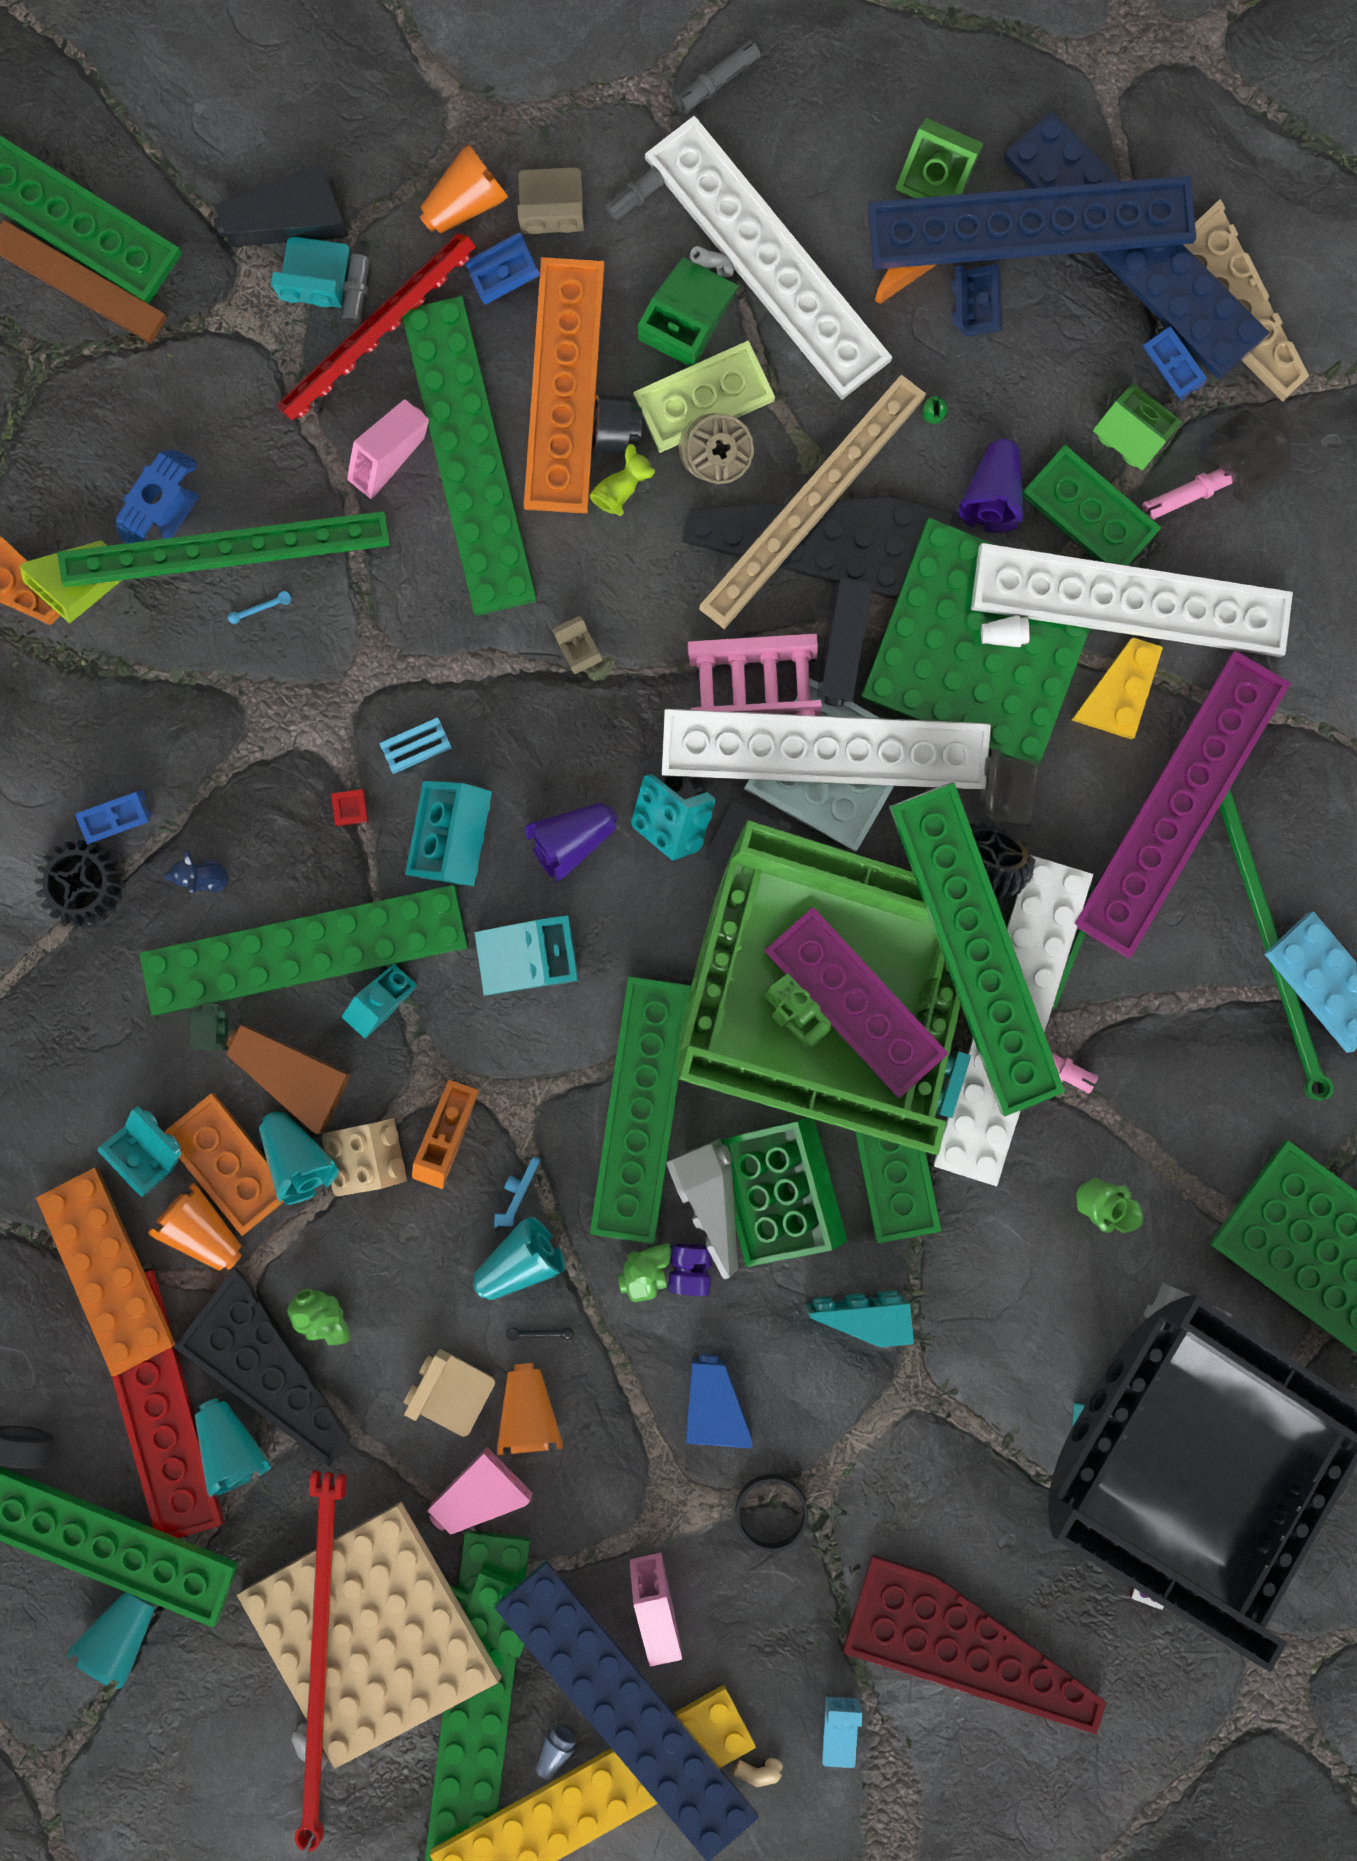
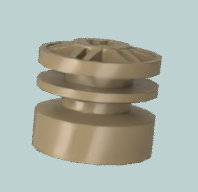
[679,413,754,484]

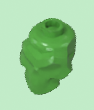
[1076,1178,1144,1233]
[618,1243,672,1302]
[287,1289,351,1346]

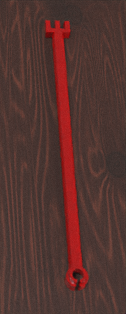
[294,1470,347,1852]

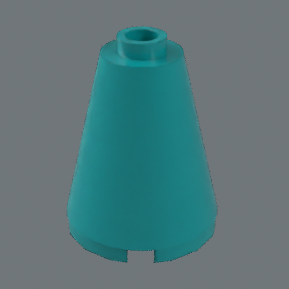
[259,1111,339,1205]
[473,1217,565,1300]
[195,1398,272,1497]
[66,1592,156,1689]

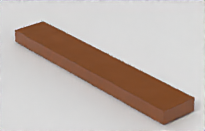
[0,220,167,344]

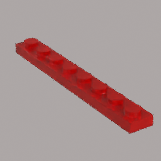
[275,233,476,420]

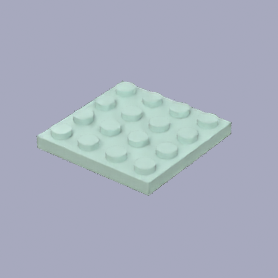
[744,678,894,853]

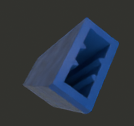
[686,1353,752,1448]

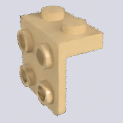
[322,1118,407,1196]
[403,1349,495,1437]

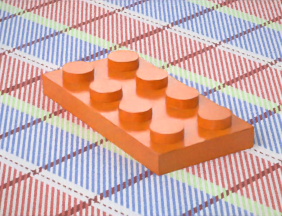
[164,1093,284,1236]

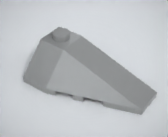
[666,1138,738,1279]

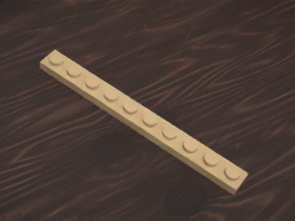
[699,375,926,629]

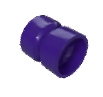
[668,1244,713,1296]

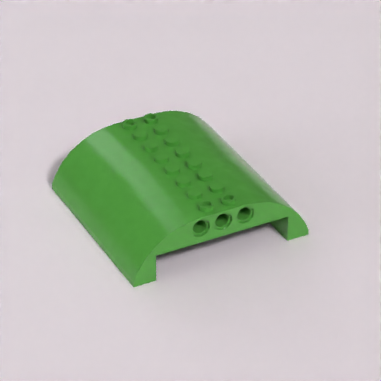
[677,820,997,1155]

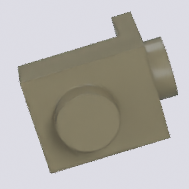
[553,616,603,675]

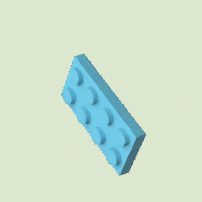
[1264,911,1357,1053]

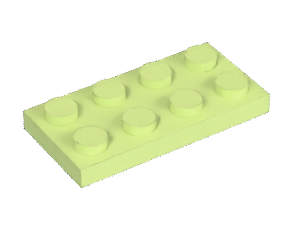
[633,340,775,453]

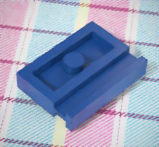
[465,232,540,305]

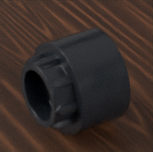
[593,394,643,453]

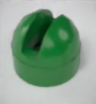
[921,396,948,425]

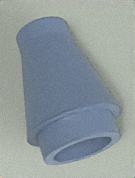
[535,1725,577,1780]

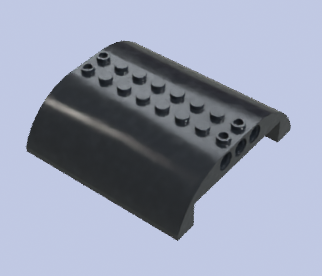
[1048,1294,1357,1673]

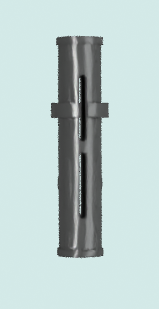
[675,40,761,114]

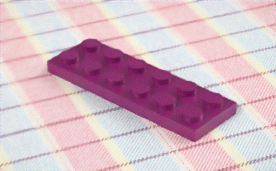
[764,907,949,1099]

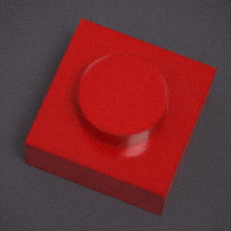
[331,789,369,827]

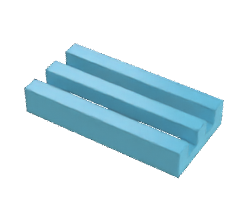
[379,717,452,774]

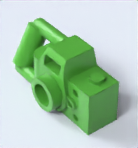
[764,973,831,1047]

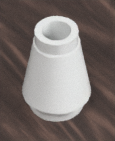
[981,615,1029,647]

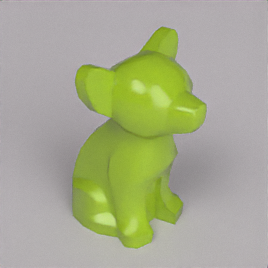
[589,444,655,516]

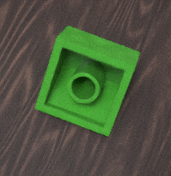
[895,118,984,198]
[1093,383,1182,471]

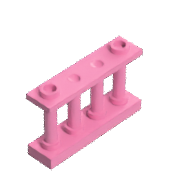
[688,634,822,716]

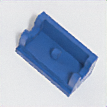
[1143,326,1207,401]
[75,789,152,844]

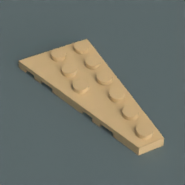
[1183,199,1309,402]

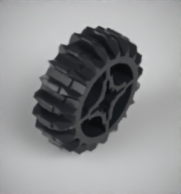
[970,823,1036,898]
[34,840,125,927]

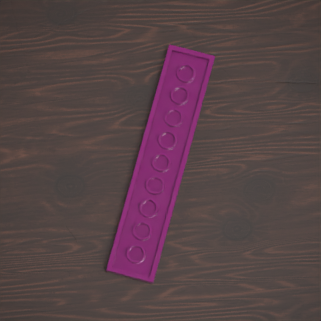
[1074,651,1291,959]

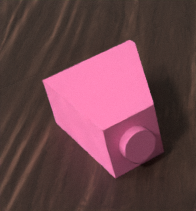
[347,399,429,499]
[428,1447,533,1535]
[629,1553,682,1667]

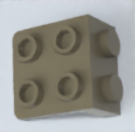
[518,167,584,234]

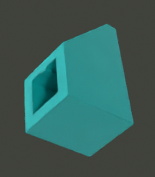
[341,964,417,1039]

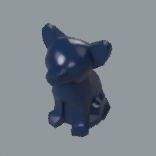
[164,850,228,893]

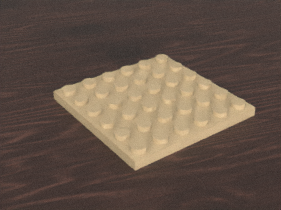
[237,1502,501,1769]

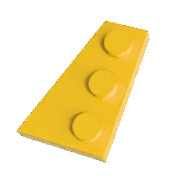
[1071,637,1163,739]

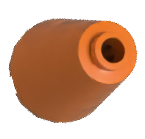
[419,144,508,234]
[148,1182,242,1271]
[497,1363,563,1455]

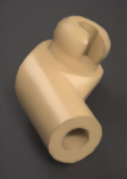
[732,1758,783,1787]

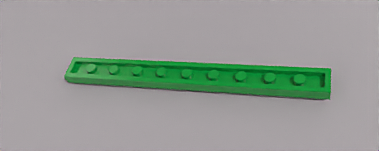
[57,511,390,588]

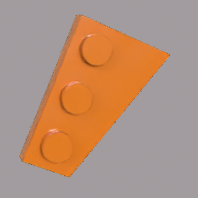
[0,536,60,625]

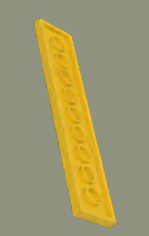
[430,1685,756,1861]

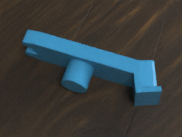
[494,1156,541,1228]

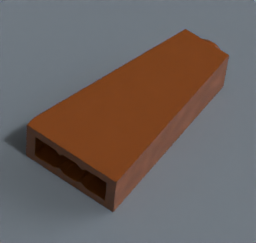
[226,1025,352,1134]

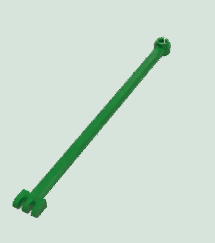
[1219,789,1334,1101]

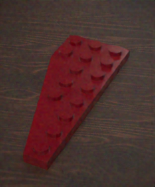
[842,1554,1106,1735]

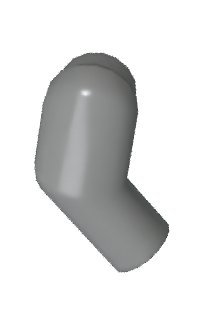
[690,246,734,278]
[291,1723,329,1771]

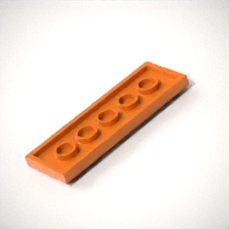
[36,1168,176,1376]

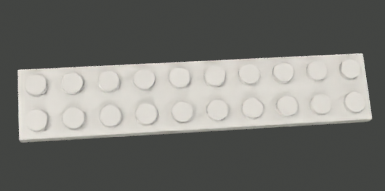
[645,116,892,400]
[971,543,1293,657]
[661,709,991,789]
[933,855,1093,1186]

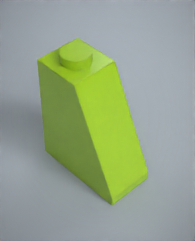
[19,540,122,624]

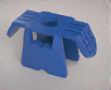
[116,450,199,544]

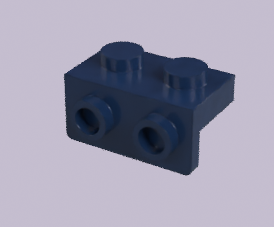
[951,264,1003,337]

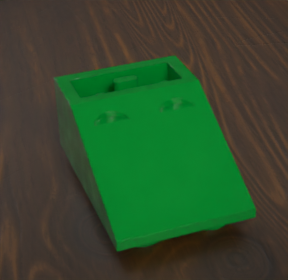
[638,257,739,367]

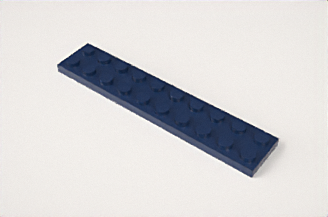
[1004,111,1270,380]
[868,176,1197,270]
[495,1560,759,1861]

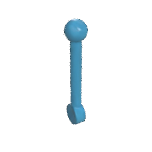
[228,591,291,624]

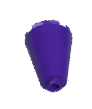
[958,438,1023,533]
[524,803,618,882]

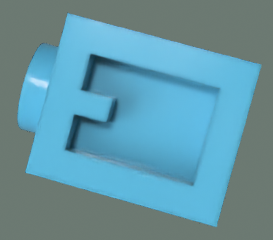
[822,1696,862,1768]

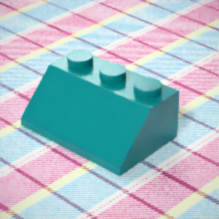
[405,781,492,886]

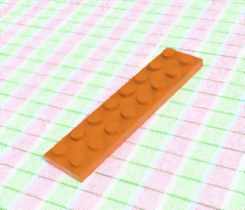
[524,257,605,514]

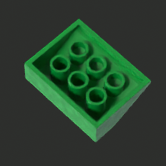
[721,1117,848,1267]

